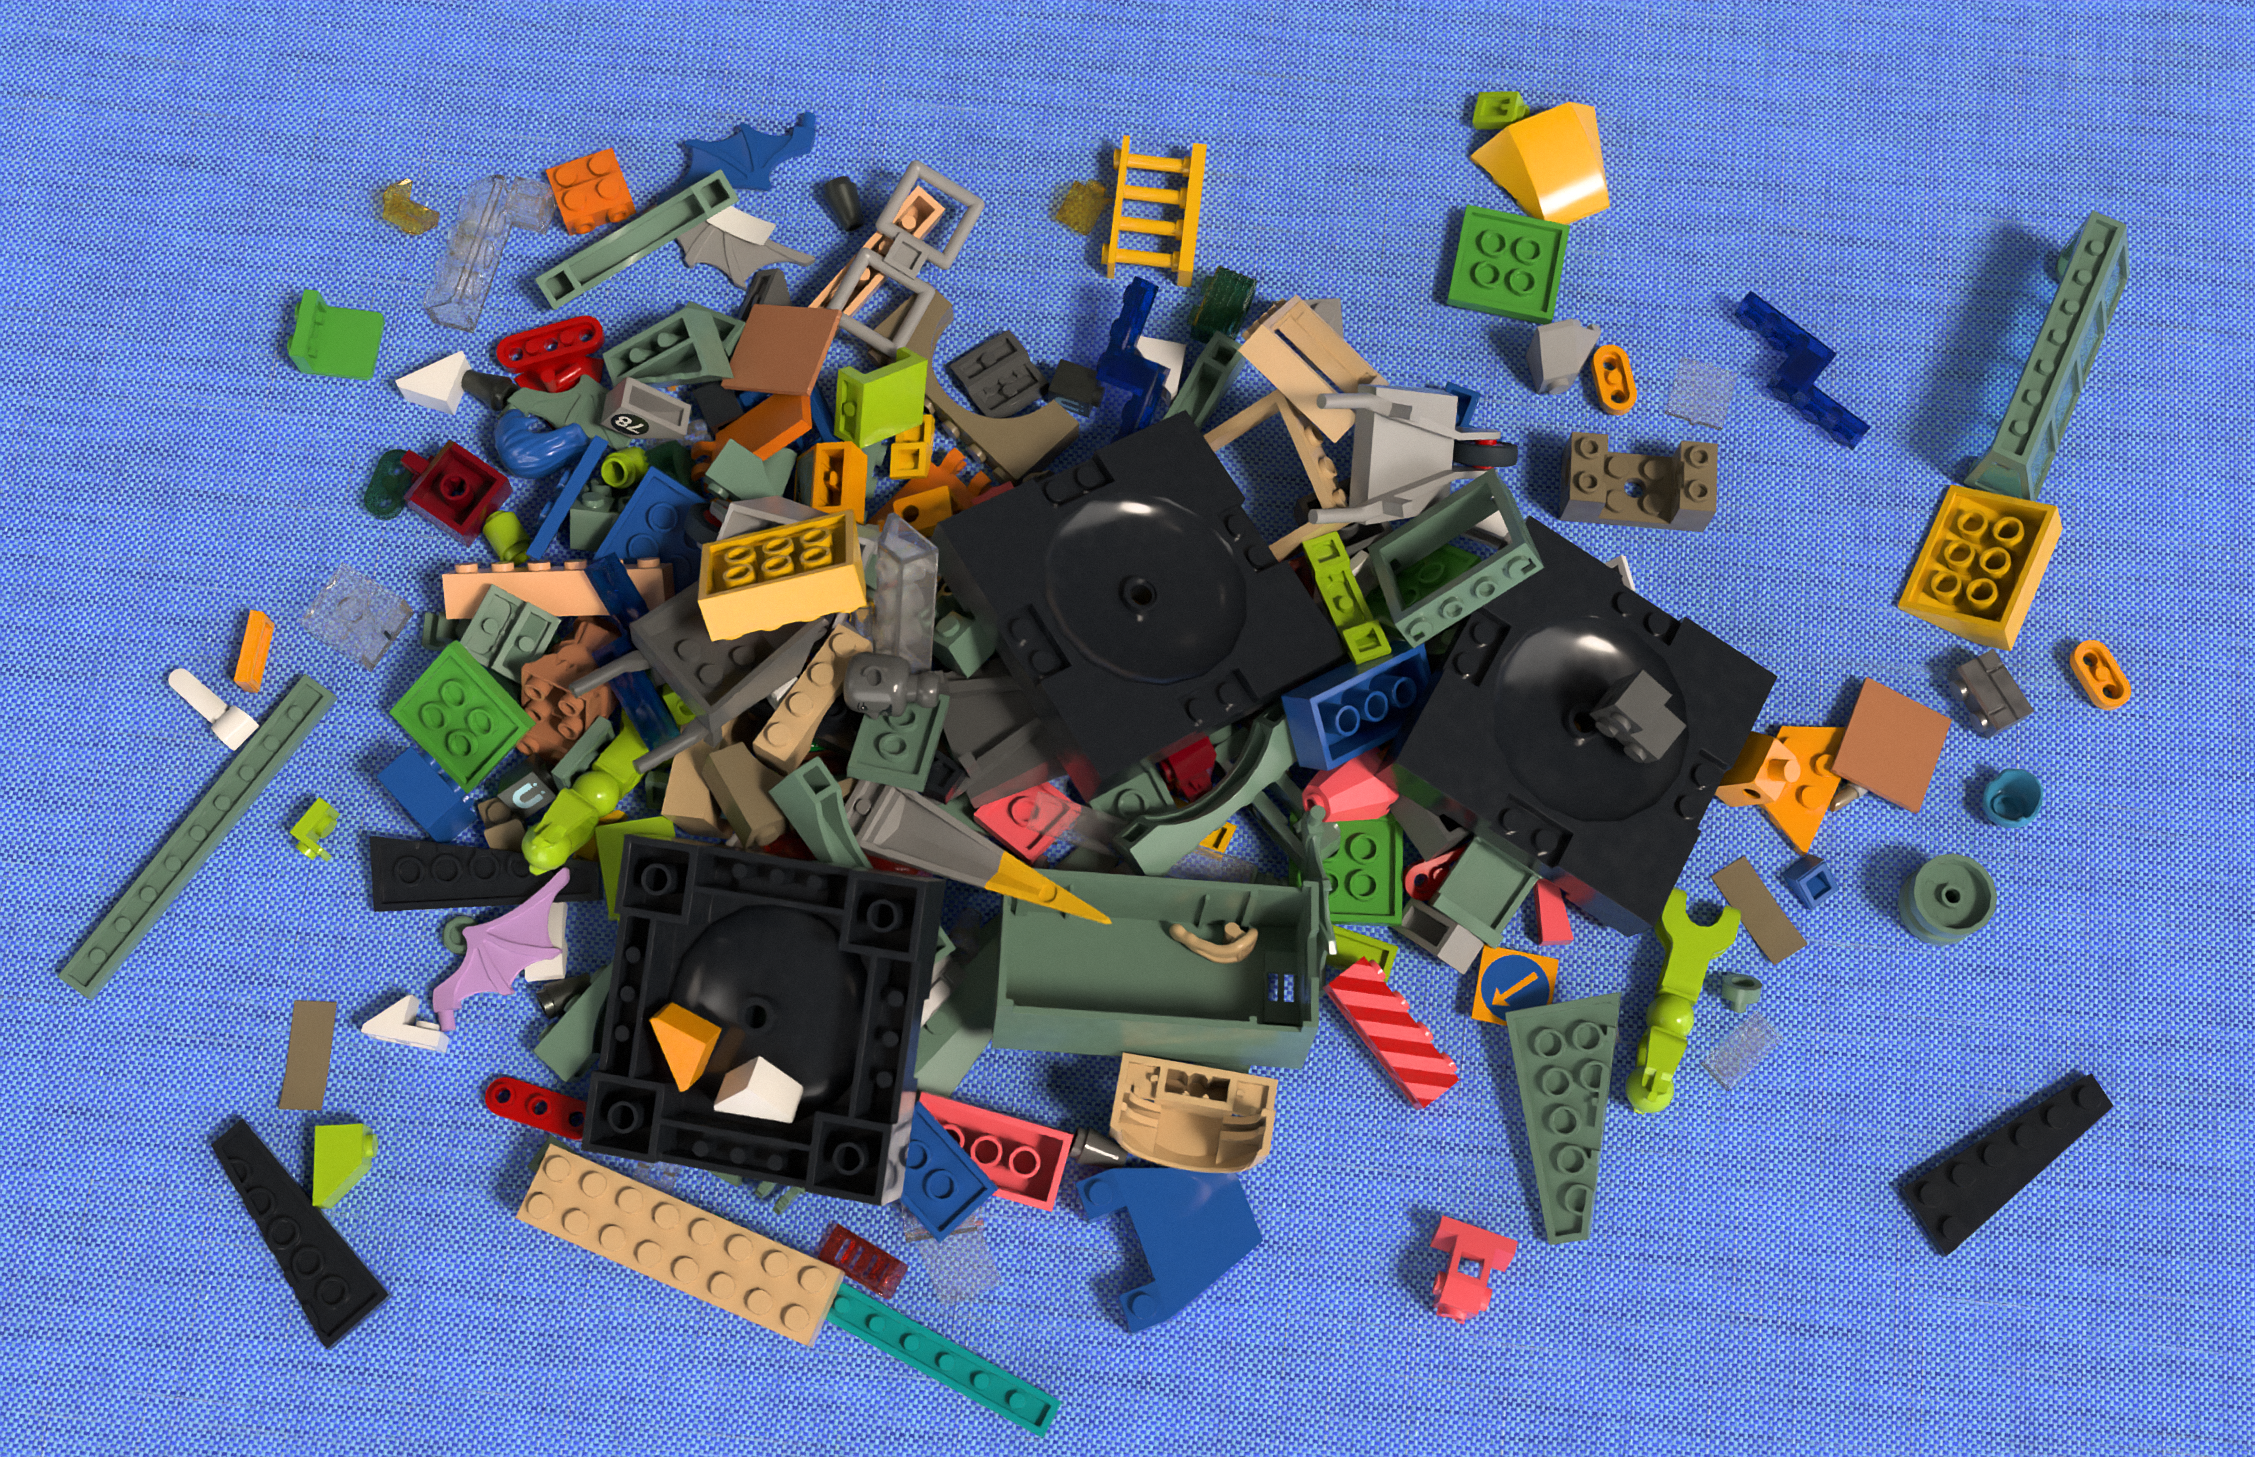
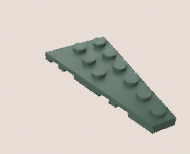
[1505,992,1621,1245]

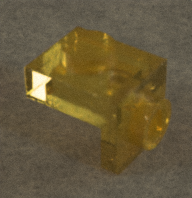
[382,178,440,235]
[1056,178,1114,236]

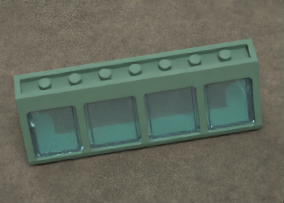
[1963,210,2130,502]

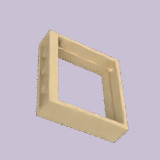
[1238,294,1389,443]
[1203,389,1350,563]

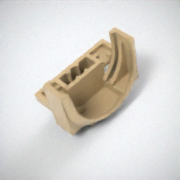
[1109,1052,1278,1173]

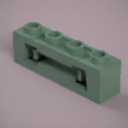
[1213,727,1341,872]

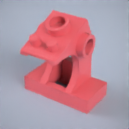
[1430,1215,1518,1325]

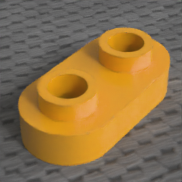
[1591,344,1637,416]
[2070,640,2131,711]

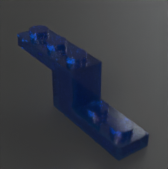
[1095,276,1171,444]
[1734,290,1871,451]
[583,551,681,752]

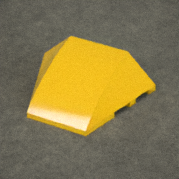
[1470,102,1610,225]

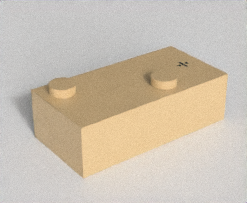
[661,709,762,839]

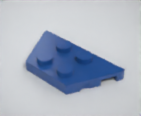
[525,435,609,562]

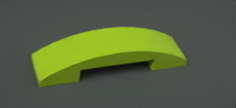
[1302,531,1391,665]

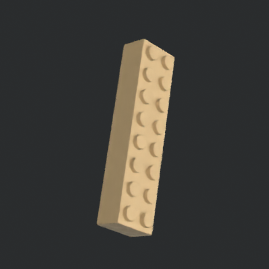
[515,1144,846,1348]

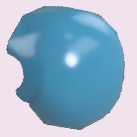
[1982,768,2044,829]

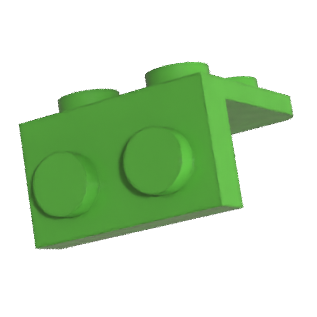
[287,289,385,381]

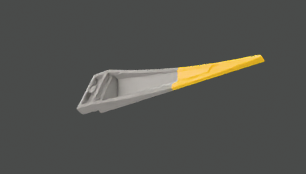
[844,779,1112,924]

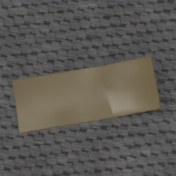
[1711,856,1808,965]
[279,1000,337,1111]

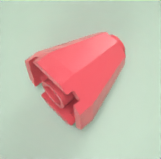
[1302,746,1399,822]

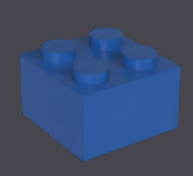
[376,746,478,844]

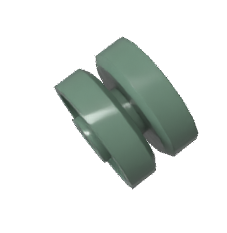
[1898,853,1997,946]

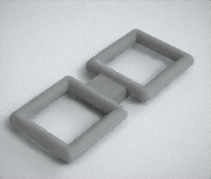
[826,160,985,359]

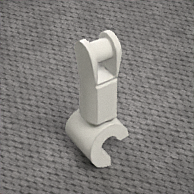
[168,668,259,751]

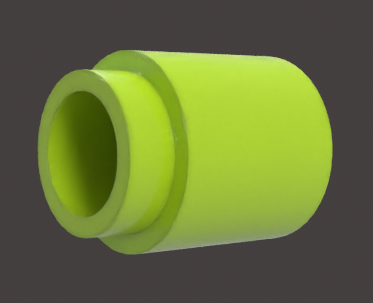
[601,446,652,489]
[482,510,532,567]

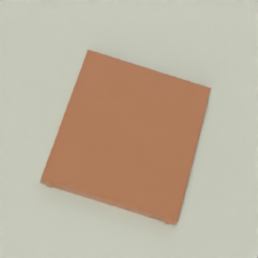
[721,304,843,397]
[1829,677,1952,814]

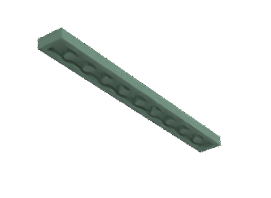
[57,674,338,1001]

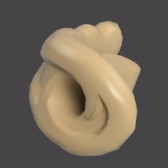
[1169,922,1258,964]

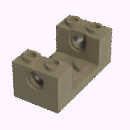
[1559,432,1718,532]

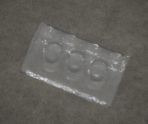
[423,174,519,334]
[872,512,939,675]

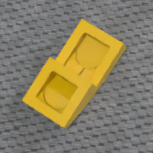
[889,414,935,480]

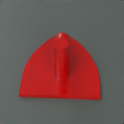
[514,356,604,430]

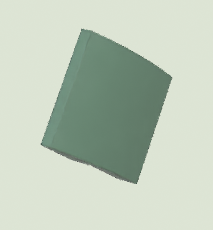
[459,584,561,685]

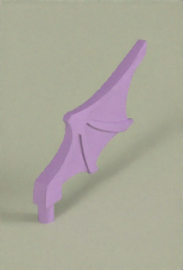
[432,867,570,1032]

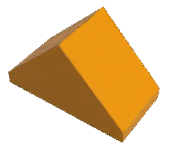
[650,1002,722,1092]

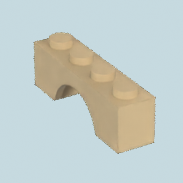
[753,624,872,778]

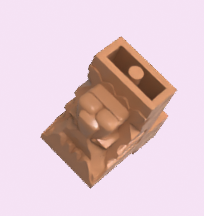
[515,615,637,767]

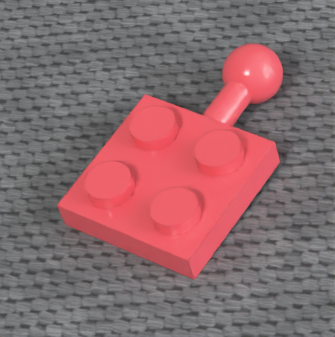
[973,782,1081,866]

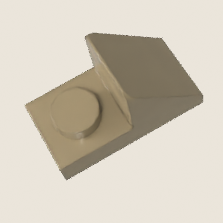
[477,797,528,852]

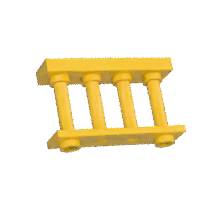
[1101,135,1207,287]

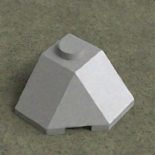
[1525,319,1602,395]

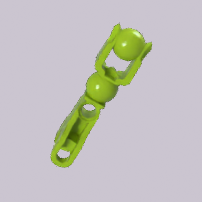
[521,703,681,876]
[1625,887,1741,1115]

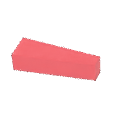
[1533,878,1574,946]

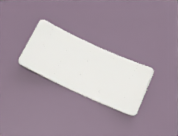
[707,206,776,245]

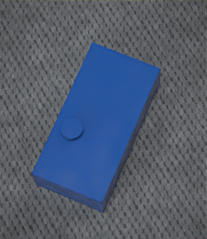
[1281,640,1432,771]

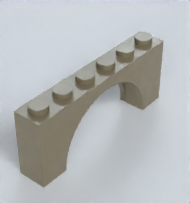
[866,281,1079,488]
[701,738,950,848]

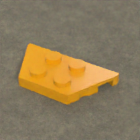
[1758,726,1846,856]

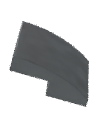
[949,330,1050,418]

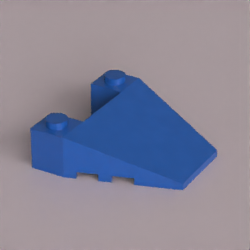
[1075,1168,1263,1336]

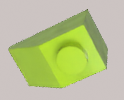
[313,1124,378,1210]

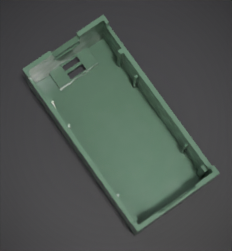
[991,860,1319,1069]

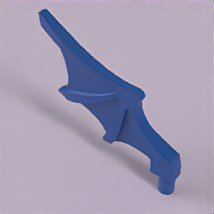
[657,112,816,206]

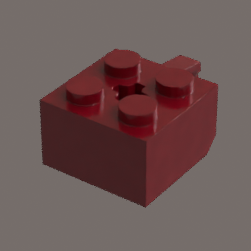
[400,440,513,548]
[1158,736,1217,804]

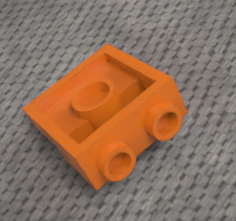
[545,148,637,236]

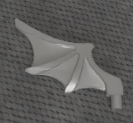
[643,204,816,291]

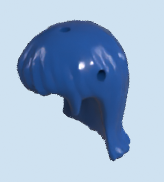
[494,409,592,479]

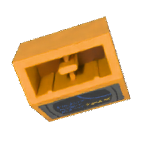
[794,441,868,526]

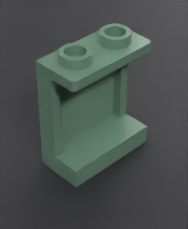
[1427,834,1544,949]

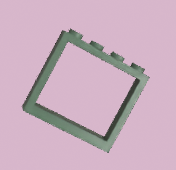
[1368,468,1544,648]

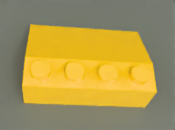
[1898,485,2063,652]
[698,509,866,641]

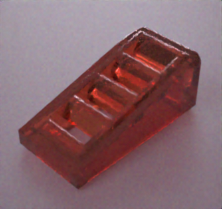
[817,1223,909,1300]

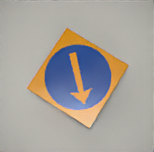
[1471,944,1559,1026]

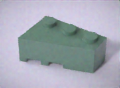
[602,308,734,388]

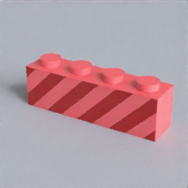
[1322,956,1460,1110]

